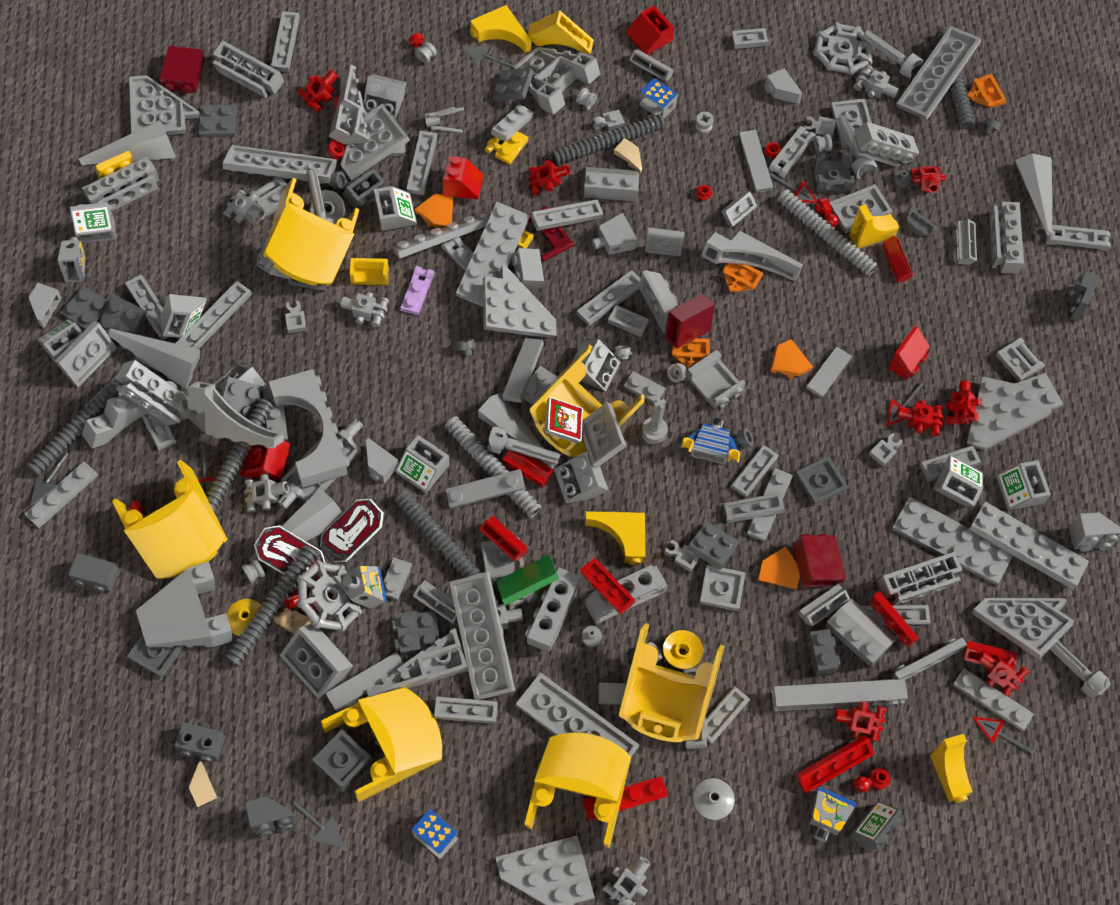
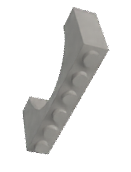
[269,369,350,488]

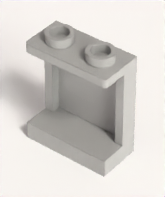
[686,350,745,409]

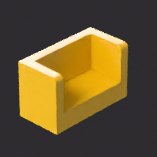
[350,258,389,285]

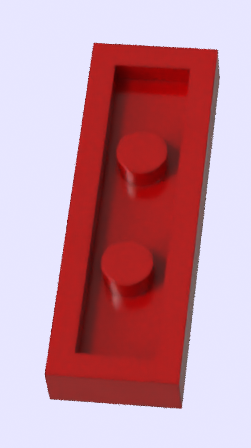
[580,558,636,615]
[870,591,919,648]

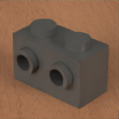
[343,168,385,209]
[68,553,119,592]
[806,629,840,677]
[175,722,226,762]

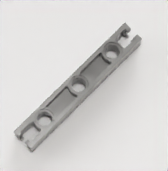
[771,679,908,712]

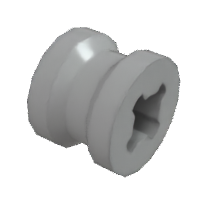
[415,41,437,64]
[576,88,597,110]
[695,112,714,133]
[813,134,832,153]
[242,559,265,584]

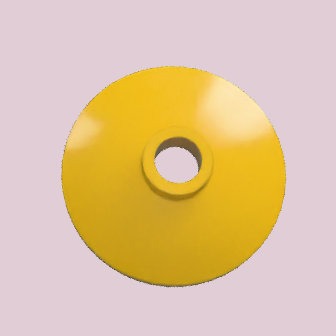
[226,599,262,637]
[663,630,703,669]

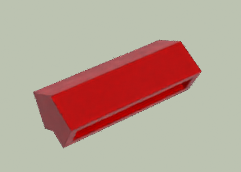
[882,235,913,283]
[503,450,554,488]
[479,516,528,561]
[963,641,1017,666]

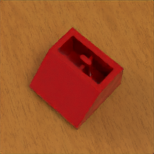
[625,6,674,55]

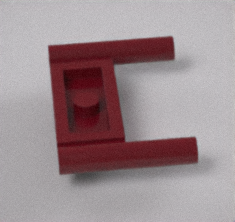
[528,206,574,262]

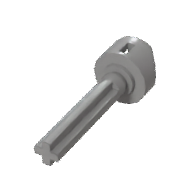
[862,30,924,80]
[836,114,878,179]
[306,169,335,224]
[641,398,668,445]
[487,427,561,465]
[1050,641,1111,698]

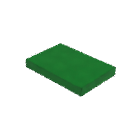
[497,554,559,605]

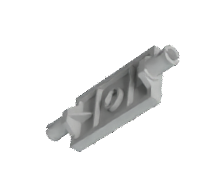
[277,418,363,510]

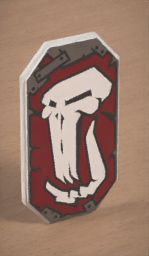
[320,499,384,562]
[254,526,325,581]

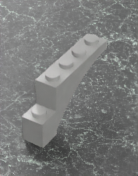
[701,231,803,281]
[82,380,184,448]
[188,382,284,448]

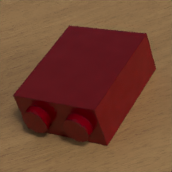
[160,46,205,94]
[665,294,715,349]
[792,533,846,587]

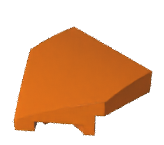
[968,73,1006,108]
[414,194,453,228]
[723,263,763,292]
[672,338,710,369]
[770,339,813,379]
[758,546,800,589]

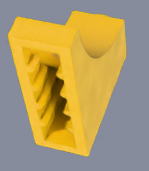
[469,5,532,53]
[528,10,594,54]
[849,204,899,249]
[585,512,645,566]
[930,734,973,804]

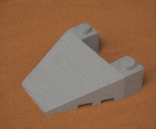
[513,47,600,115]
[136,562,232,647]

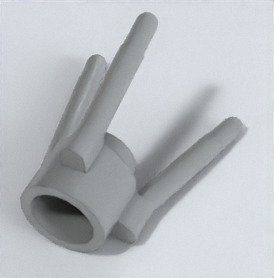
[425,107,464,133]

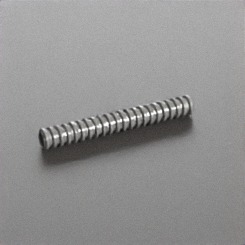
[777,189,877,276]
[445,416,541,518]

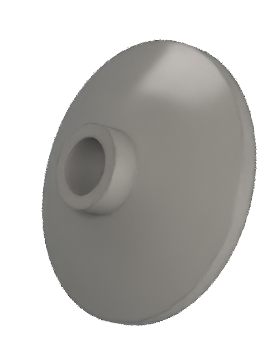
[310,190,345,224]
[693,778,735,820]

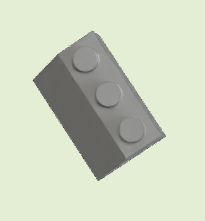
[584,167,639,202]
[640,270,678,333]
[826,599,897,667]
[280,623,353,699]

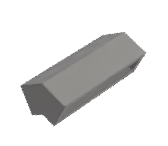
[629,49,673,82]
[956,219,977,265]
[413,580,458,623]
[799,584,851,626]

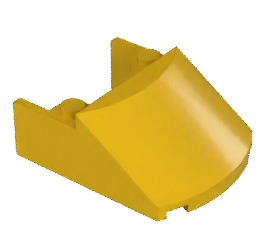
[263,178,359,286]
[530,344,645,458]
[112,460,227,580]
[619,623,724,742]
[321,688,442,802]
[525,733,631,849]

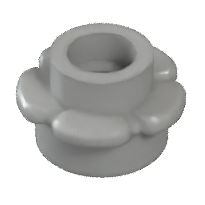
[614,346,632,359]

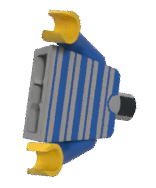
[680,418,740,465]

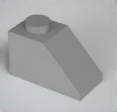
[764,68,802,104]
[29,283,61,328]
[366,438,399,483]

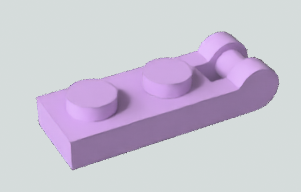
[401,266,434,315]

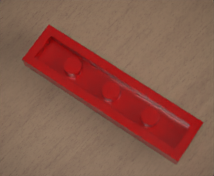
[796,735,874,794]
[582,776,668,821]

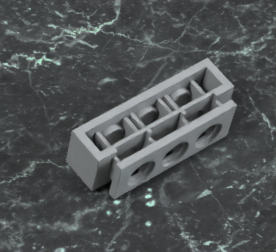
[213,40,284,98]
[852,122,919,166]
[82,156,159,211]
[989,202,1024,274]
[115,360,192,425]
[877,552,962,605]
[585,565,667,624]
[525,567,581,653]

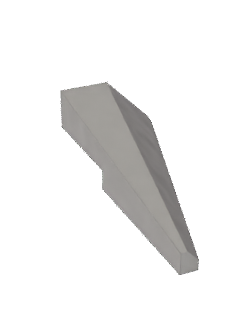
[329,65,369,144]
[79,120,176,166]
[1015,153,1053,236]
[108,329,200,391]
[478,392,557,472]
[249,488,343,562]
[367,628,468,697]

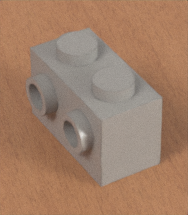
[512,248,544,290]

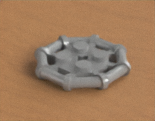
[813,22,874,75]
[297,560,362,632]

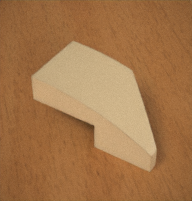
[614,138,642,173]
[271,608,312,634]
[189,761,217,807]

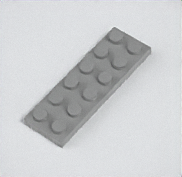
[896,26,981,120]
[223,145,337,184]
[456,202,530,307]
[892,497,1013,586]
[969,502,1089,590]
[449,572,515,700]
[516,672,639,757]

